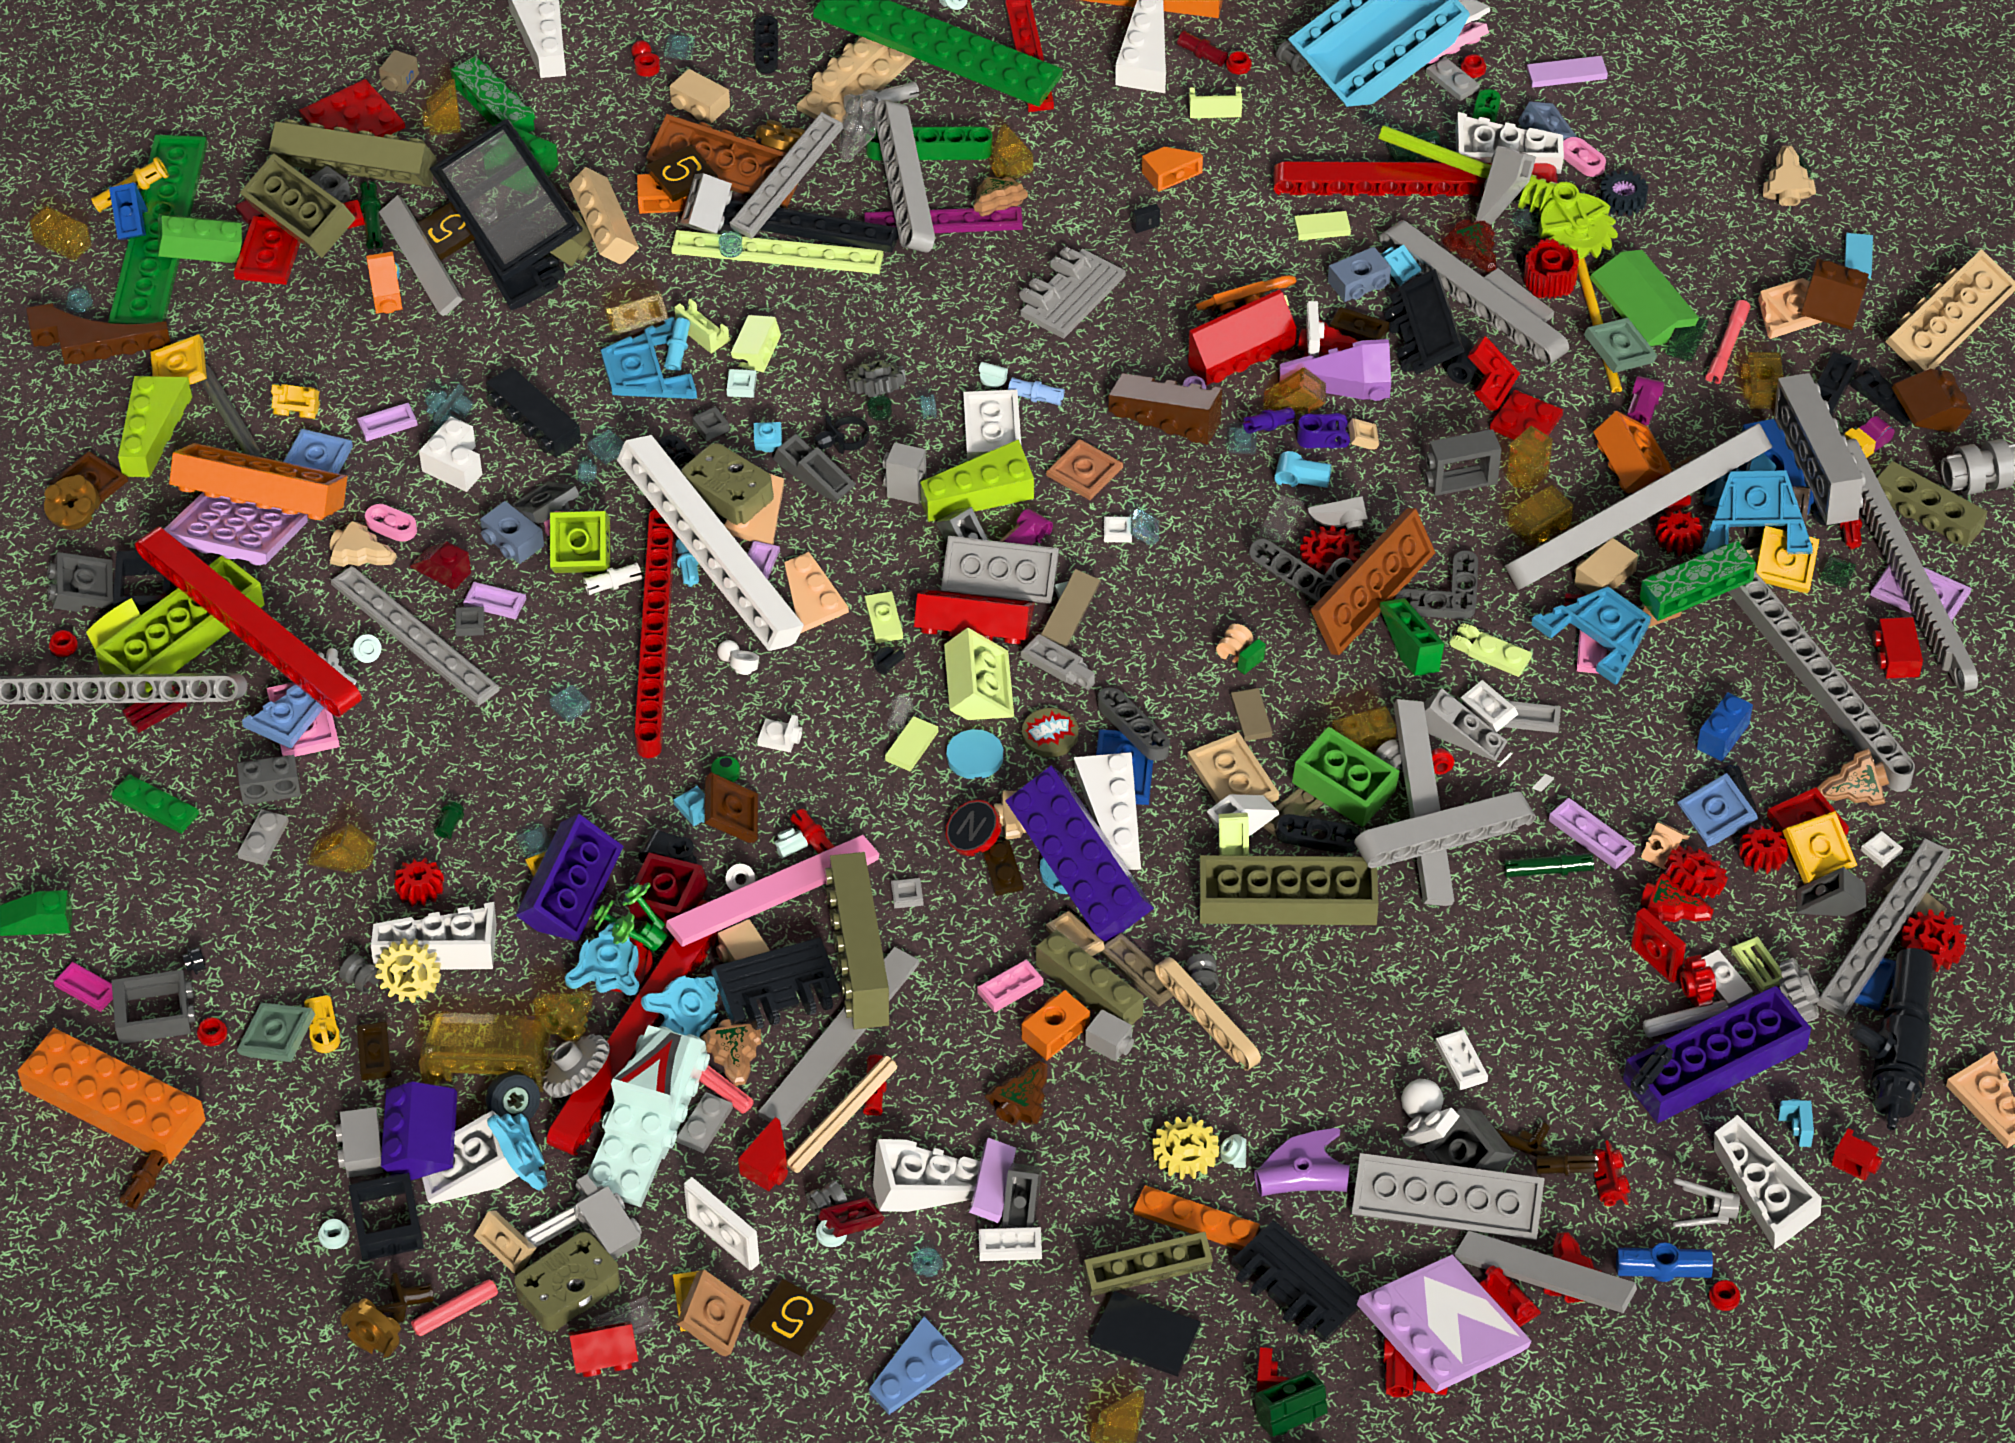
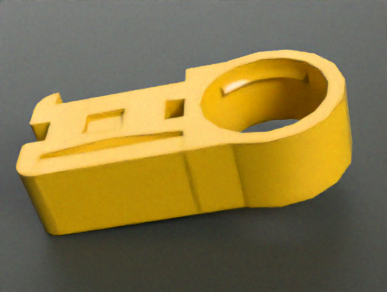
[304,995,341,1053]

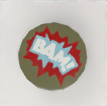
[1022,708,1079,757]

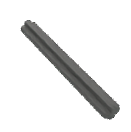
[200,365,261,457]

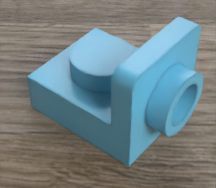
[1381,244,1422,286]
[754,422,782,452]
[673,786,705,826]
[1778,1099,1814,1147]

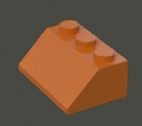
[1593,411,1673,494]

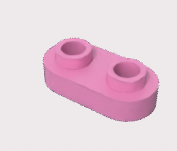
[1563,137,1606,177]
[365,504,417,542]

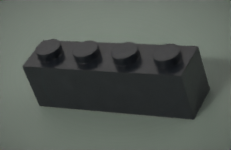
[486,366,581,458]

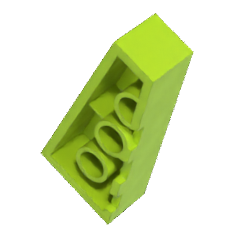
[118,376,192,477]

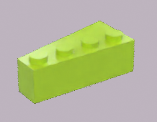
[920,439,1034,522]

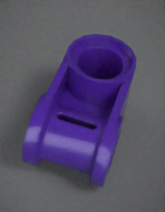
[1297,413,1350,448]

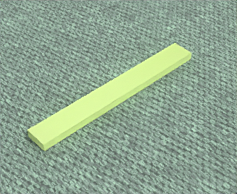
[672,230,884,274]

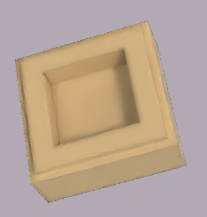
[1348,418,1379,449]

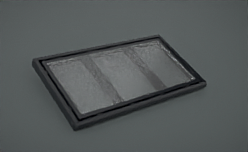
[430,119,583,282]

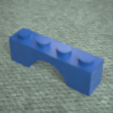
[1742,419,1814,515]

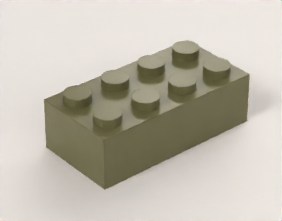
[240,153,356,258]

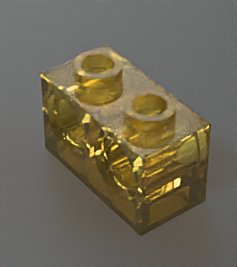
[29,206,91,262]
[1507,426,1553,492]

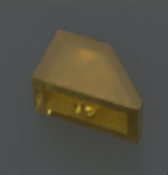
[422,79,461,136]
[992,124,1033,180]
[1264,367,1326,414]
[307,824,377,873]
[1090,1389,1145,1443]

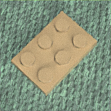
[1187,732,1279,803]

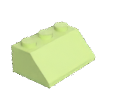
[944,628,1014,720]

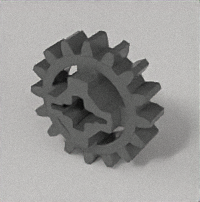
[847,360,906,397]

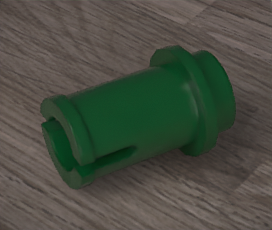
[434,801,464,840]

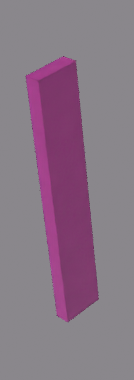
[865,206,1023,233]

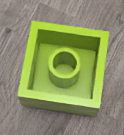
[550,511,610,573]

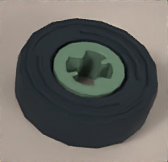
[485,1071,540,1120]

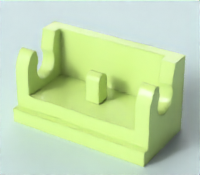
[1189,87,1242,118]
[674,299,731,353]
[731,315,781,372]

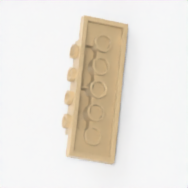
[797,36,916,126]
[1885,249,2015,373]

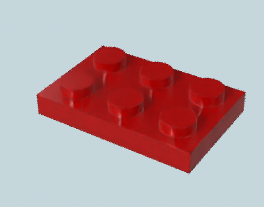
[234,216,300,285]

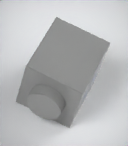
[1085,1010,1134,1062]

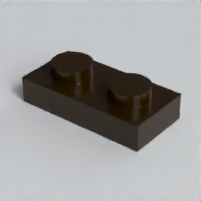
[1330,307,1389,341]
[982,840,1024,896]
[357,1022,392,1081]

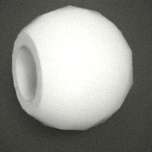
[1401,1078,1444,1119]

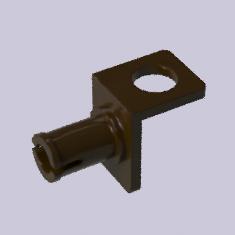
[375,1272,434,1323]

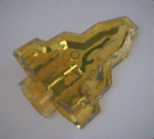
[533,991,593,1041]

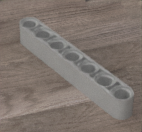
[874,99,935,253]
[1354,791,1536,868]

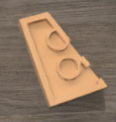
[784,552,849,633]

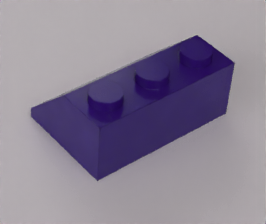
[381,1082,457,1181]

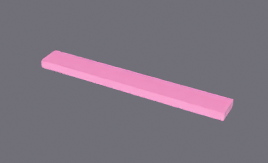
[666,835,879,947]

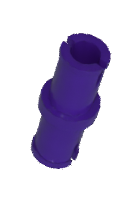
[1243,407,1295,434]

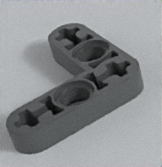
[1395,551,1478,619]

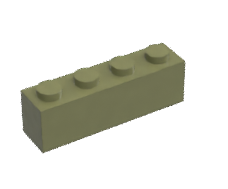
[1036,929,1144,1025]

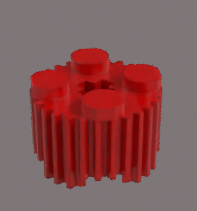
[1523,238,1579,299]

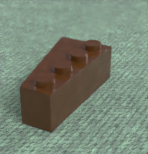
[1109,373,1222,445]

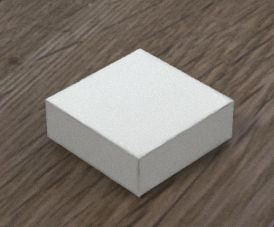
[1104,517,1132,542]
[1861,831,1903,868]

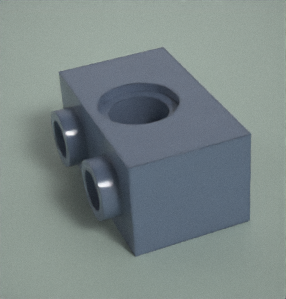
[1328,247,1391,302]
[480,501,544,564]

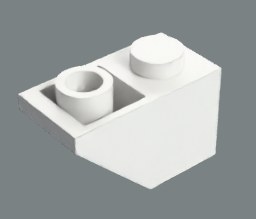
[1207,794,1279,836]

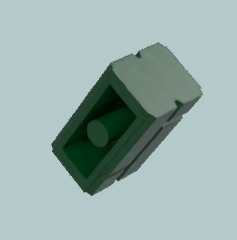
[1254,1370,1328,1437]

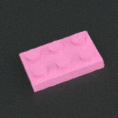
[267,682,340,757]

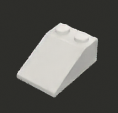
[422,1111,519,1204]

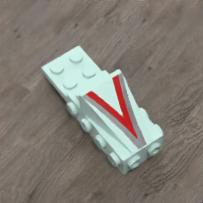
[588,1025,710,1207]

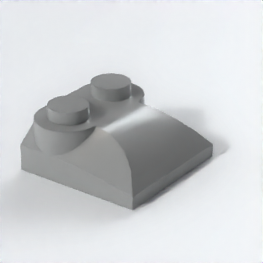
[1308,496,1368,532]

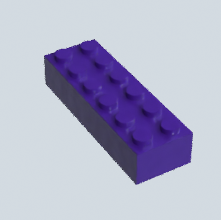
[1005,765,1154,943]
[1623,986,1811,1124]

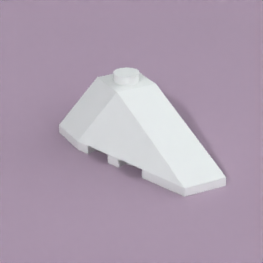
[873,1139,980,1212]

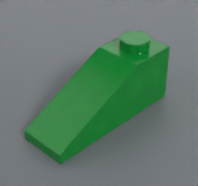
[1379,598,1445,676]
[0,890,73,936]

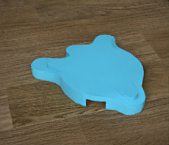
[565,923,639,996]
[641,975,719,1037]
[487,1114,548,1191]

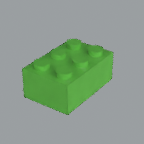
[1292,726,1400,827]

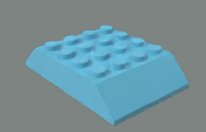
[1288,0,1470,107]

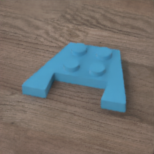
[601,317,697,399]
[1703,470,1813,555]
[1532,587,1651,685]

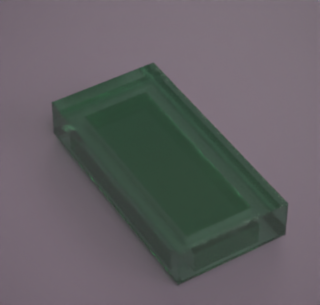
[1666,318,1709,362]

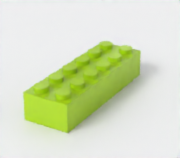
[95,555,265,693]

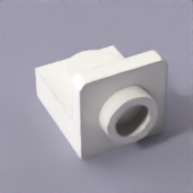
[757,715,802,752]

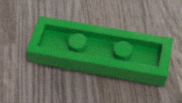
[111,774,199,834]

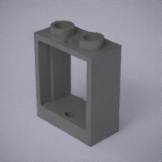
[1424,429,1501,496]
[111,970,196,1044]

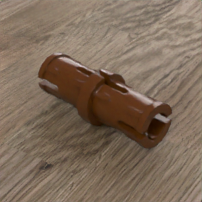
[120,1150,168,1210]

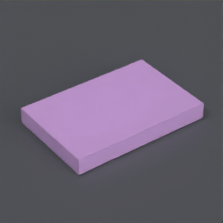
[1870,563,1972,622]

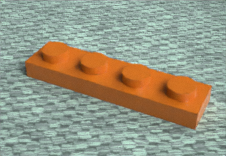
[1134,1185,1260,1250]

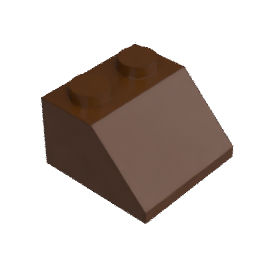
[1800,259,1869,330]
[1892,369,1973,433]

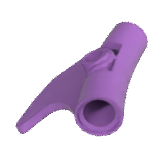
[1254,1128,1350,1197]

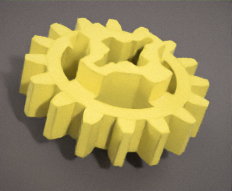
[375,938,441,1003]
[1153,1116,1219,1180]

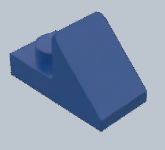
[109,183,148,240]

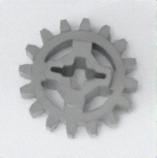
[1779,958,1820,1022]

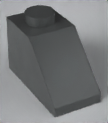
[936,507,988,543]
[1796,867,1866,917]
[1002,1163,1043,1228]

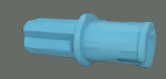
[664,317,690,371]
[676,539,699,587]

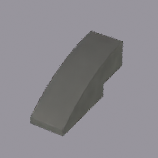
[773,434,856,502]

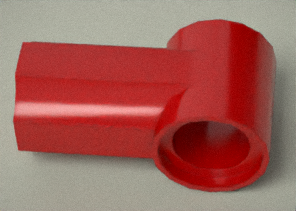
[1383,1336,1413,1397]

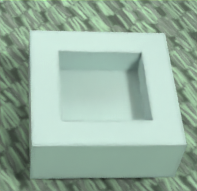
[727,369,757,398]

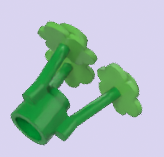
[594,882,667,952]

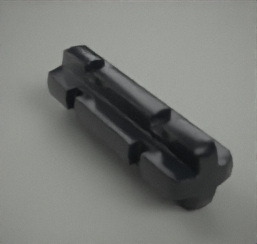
[1724,765,1757,811]
[1630,1044,1673,1095]

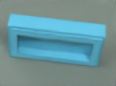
[1844,233,1873,279]

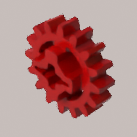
[1300,526,1361,574]
[1664,846,1728,899]
[1900,909,1967,972]

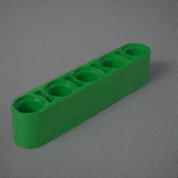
[865,127,993,161]

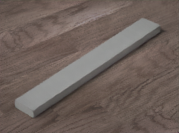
[331,566,500,706]
[1393,699,1454,906]
[1817,838,1951,1018]
[758,947,919,1130]

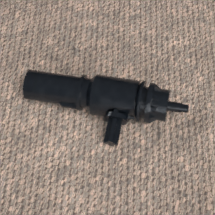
[1849,948,1935,1130]

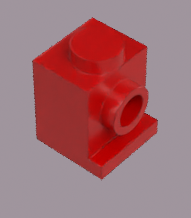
[1832,1128,1883,1181]

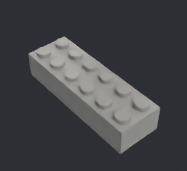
[1774,373,1866,525]

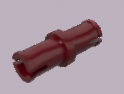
[1177,31,1229,67]

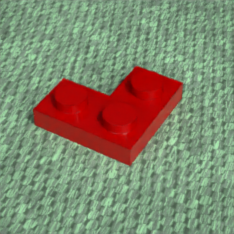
[1467,336,1520,411]

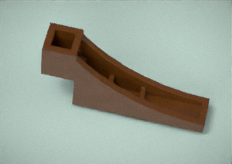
[26,303,171,365]

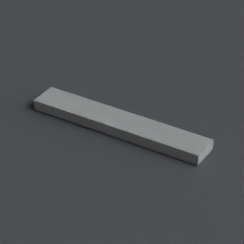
[730,112,843,239]
[379,195,463,316]
[1455,1230,1637,1313]

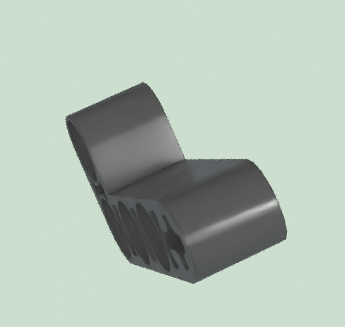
[1250,539,1354,603]

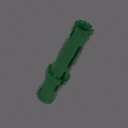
[360,181,383,249]
[1504,852,1594,878]

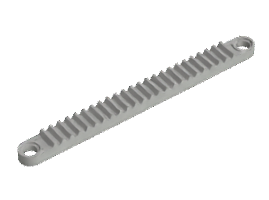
[1847,438,1978,692]

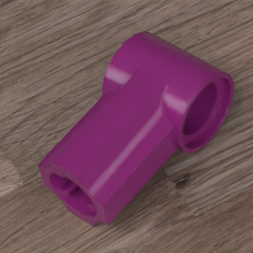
[1627,376,1664,425]
[999,508,1053,545]

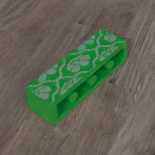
[450,56,535,133]
[1640,540,1756,621]

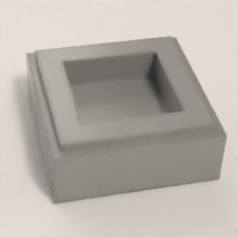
[891,878,924,909]

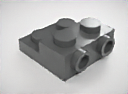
[47,552,113,612]

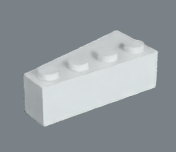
[508,0,566,78]
[1116,0,1166,93]
[1455,112,1564,174]
[1074,753,1141,870]
[1714,1115,1822,1249]

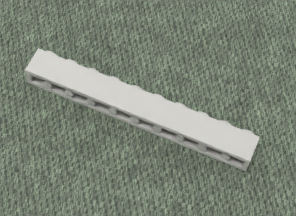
[617,435,804,651]

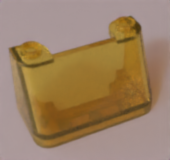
[419,1011,551,1092]

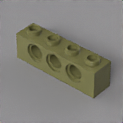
[1877,461,1988,548]
[1082,1232,1213,1297]

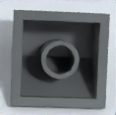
[1423,1108,1515,1172]

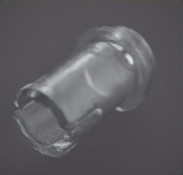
[887,694,913,731]

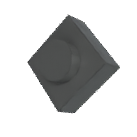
[692,407,730,442]
[455,607,485,636]

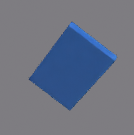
[1096,729,1154,805]

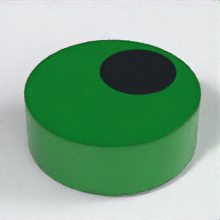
[711,756,740,782]

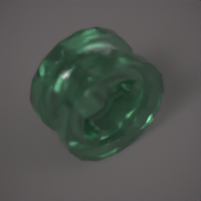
[868,396,892,421]

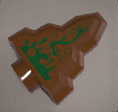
[985,1061,1048,1125]

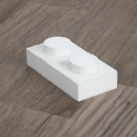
[1461,680,1518,732]
[1402,1108,1460,1147]

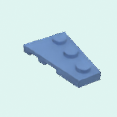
[242,684,324,749]
[869,1316,963,1414]

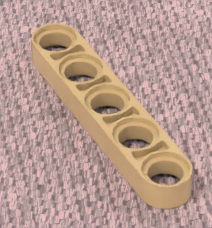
[1155,957,1261,1071]

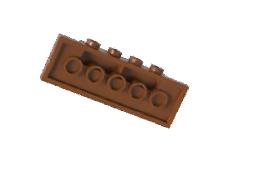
[646,114,798,208]
[1311,508,1436,655]

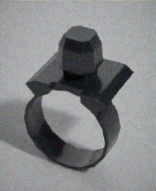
[814,415,869,454]

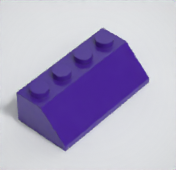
[515,814,624,941]

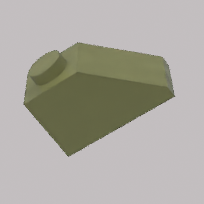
[550,210,592,267]

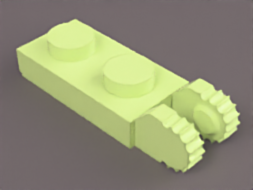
[1449,623,1532,677]

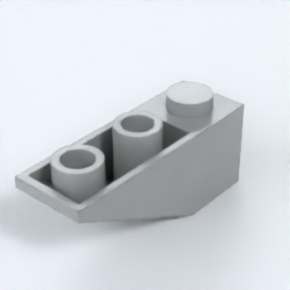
[1475,146,1536,225]
[1424,688,1508,761]

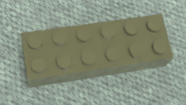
[269,119,437,187]
[825,852,889,1030]
[1199,855,1379,925]

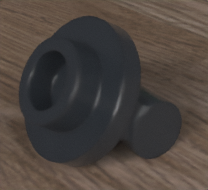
[874,646,905,675]

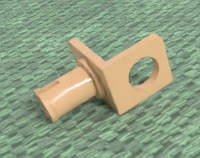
[1641,822,1690,869]

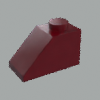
[410,541,471,590]

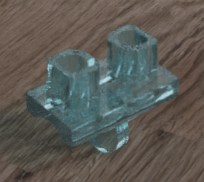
[425,384,474,433]

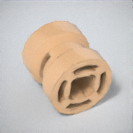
[1216,624,1253,663]

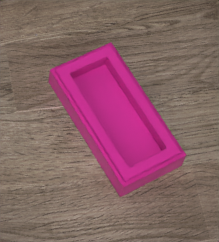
[54,962,113,1012]

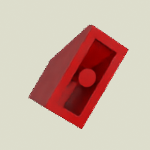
[738,1117,788,1191]

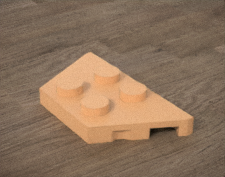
[1758,278,1822,339]

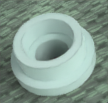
[318,1219,350,1249]

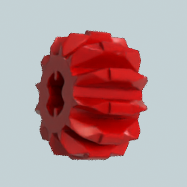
[1655,509,1703,556]
[1739,824,1789,874]
[394,857,444,907]

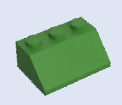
[157,214,242,263]

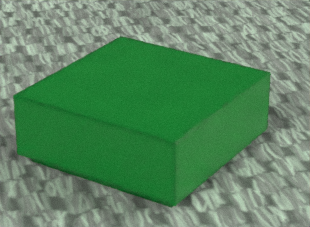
[1237,639,1266,675]

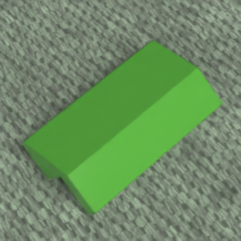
[1590,250,1699,346]

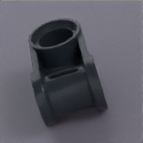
[638,829,697,864]

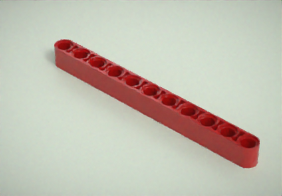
[1273,162,1558,196]
[635,509,675,758]
[135,526,362,718]
[546,899,721,1156]

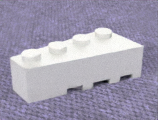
[371,902,497,970]

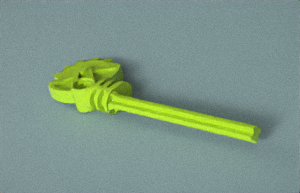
[1378,125,1618,259]

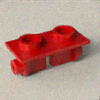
[1593,1140,1631,1207]
[1479,1265,1541,1328]

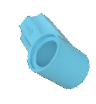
[1274,451,1332,488]

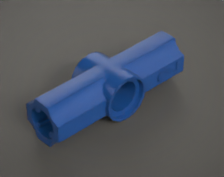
[1616,1242,1713,1282]

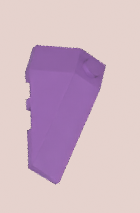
[1279,339,1391,401]

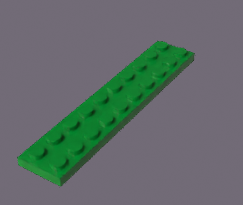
[813,0,1063,107]
[108,135,208,324]

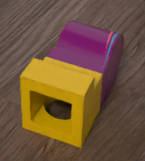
[1844,416,1895,458]

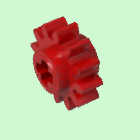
[1680,955,1716,1007]

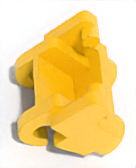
[271,384,320,419]

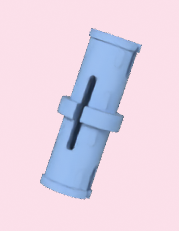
[1008,377,1065,406]

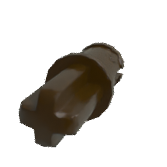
[1537,1152,1599,1176]

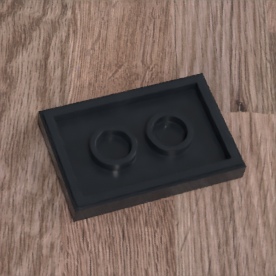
[1090,1291,1201,1377]

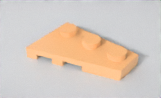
[724,474,784,545]
[1946,1051,2015,1148]

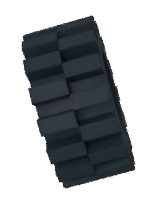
[1599,170,1648,216]

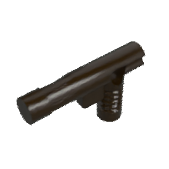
[1494,1122,1550,1157]

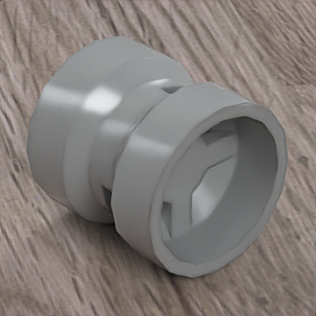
[1375,739,1403,778]

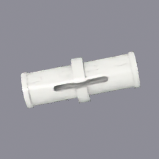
[583,562,642,595]

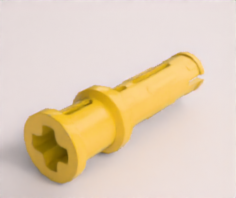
[91,157,169,212]

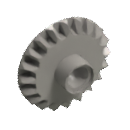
[542,1034,610,1098]

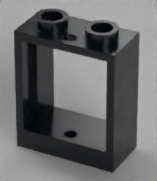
[113,551,175,615]
[348,1173,424,1261]

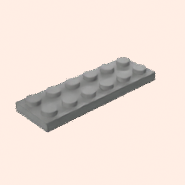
[1352,1153,1545,1241]

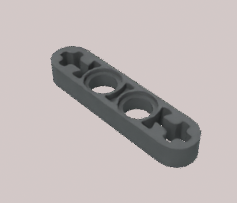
[1098,688,1170,761]

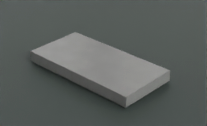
[941,536,1059,604]

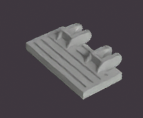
[1019,247,1126,339]

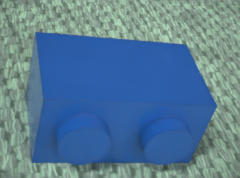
[1697,692,1753,761]

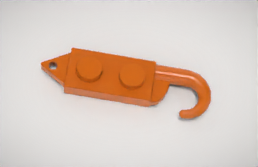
[1196,275,1296,312]

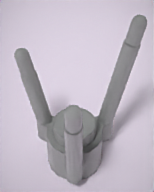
[1673,1178,1740,1227]

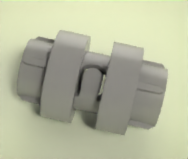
[1941,439,2015,495]

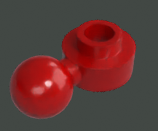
[631,40,660,77]

